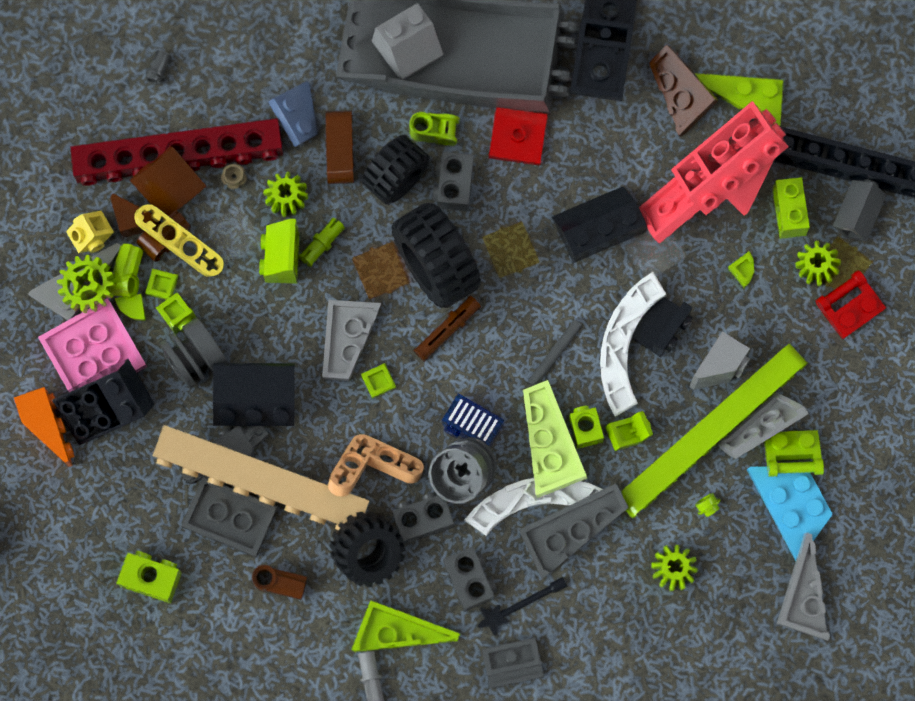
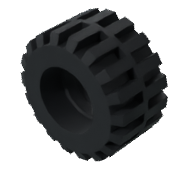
[362,134,430,205]
[330,511,405,587]

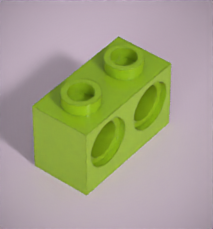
[772,177,810,239]

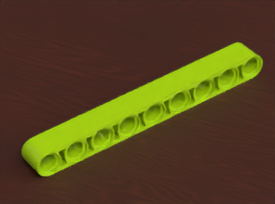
[621,343,808,519]

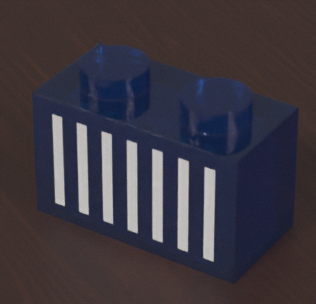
[442,393,504,448]

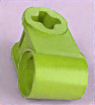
[409,112,460,146]

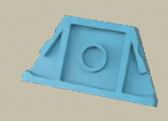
[747,467,833,561]

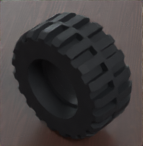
[391,203,481,308]

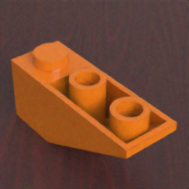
[14,387,75,467]

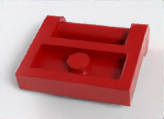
[815,270,886,339]

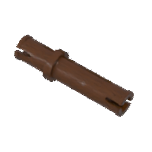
[413,295,481,362]

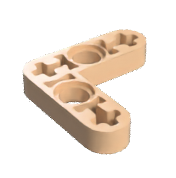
[328,434,424,496]

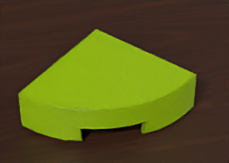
[728,252,754,288]
[115,294,146,321]

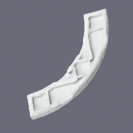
[600,272,667,417]
[465,478,603,536]

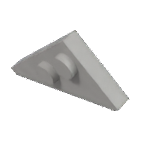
[28,243,122,321]
[777,533,830,641]

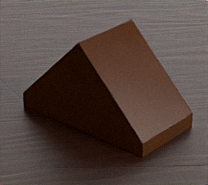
[110,194,161,238]

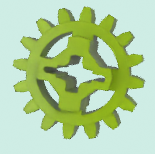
[57,255,116,313]

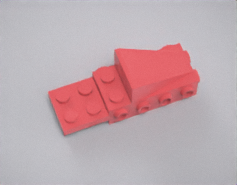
[639,101,789,244]

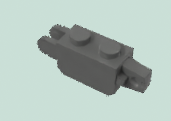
[181,426,269,484]

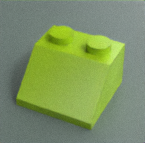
[259,219,300,284]

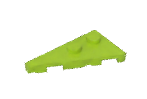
[695,73,783,126]
[352,600,460,652]

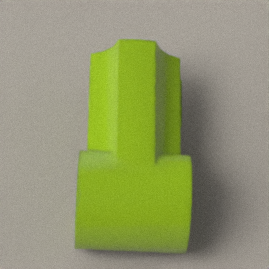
[109,244,144,298]

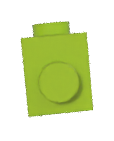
[156,293,196,334]
[605,411,653,451]

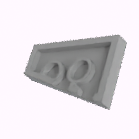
[322,300,382,381]
[718,392,809,459]

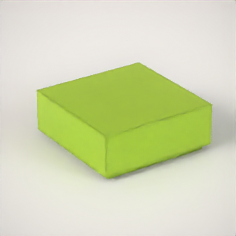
[145,269,178,300]
[361,363,396,399]

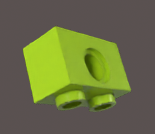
[116,551,182,604]

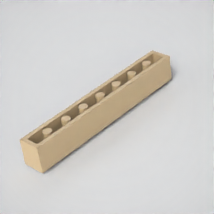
[152,425,369,530]

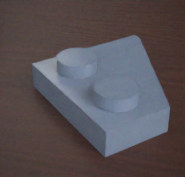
[268,81,318,147]

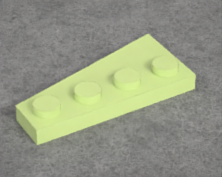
[523,380,587,498]

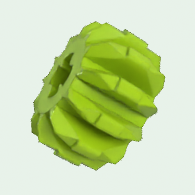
[263,171,308,217]
[795,241,841,287]
[651,544,698,591]

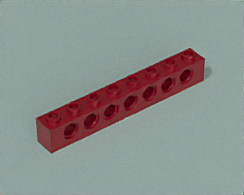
[70,118,283,186]

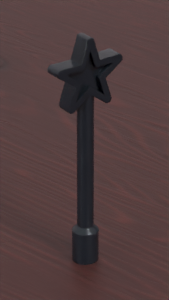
[478,577,567,636]

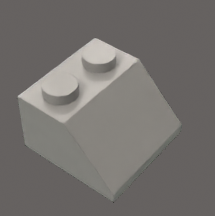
[372,3,444,80]
[689,331,750,390]

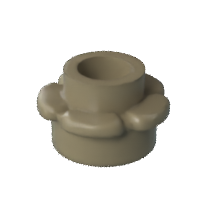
[221,164,247,189]

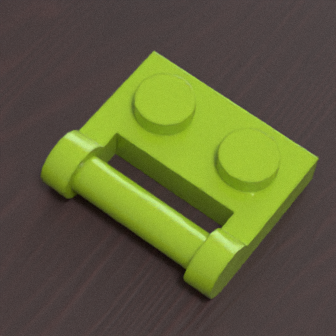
[764,430,824,477]

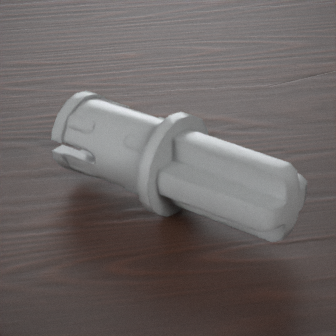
[358,651,384,701]

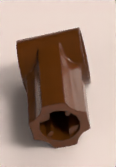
[137,210,191,262]
[252,565,307,600]

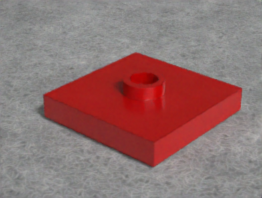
[489,107,548,166]

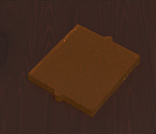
[352,242,409,299]

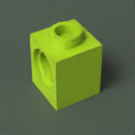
[569,406,604,449]

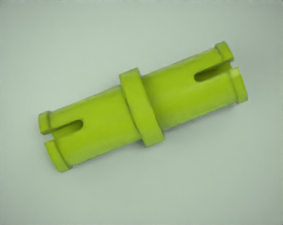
[299,217,345,267]

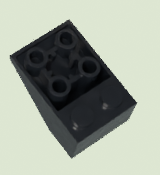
[52,359,155,445]

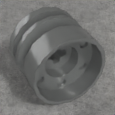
[159,317,228,389]
[429,437,497,504]

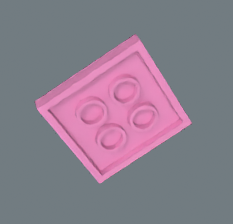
[38,298,147,390]

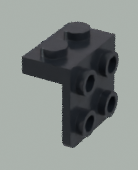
[632,297,693,357]

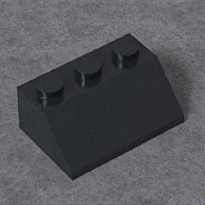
[552,186,647,263]
[213,363,295,426]

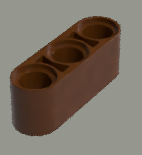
[326,110,354,184]

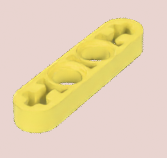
[135,204,224,277]

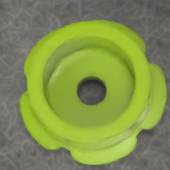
[695,493,721,517]

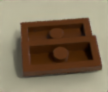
[129,146,206,216]

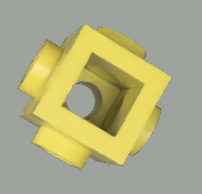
[66,211,114,253]

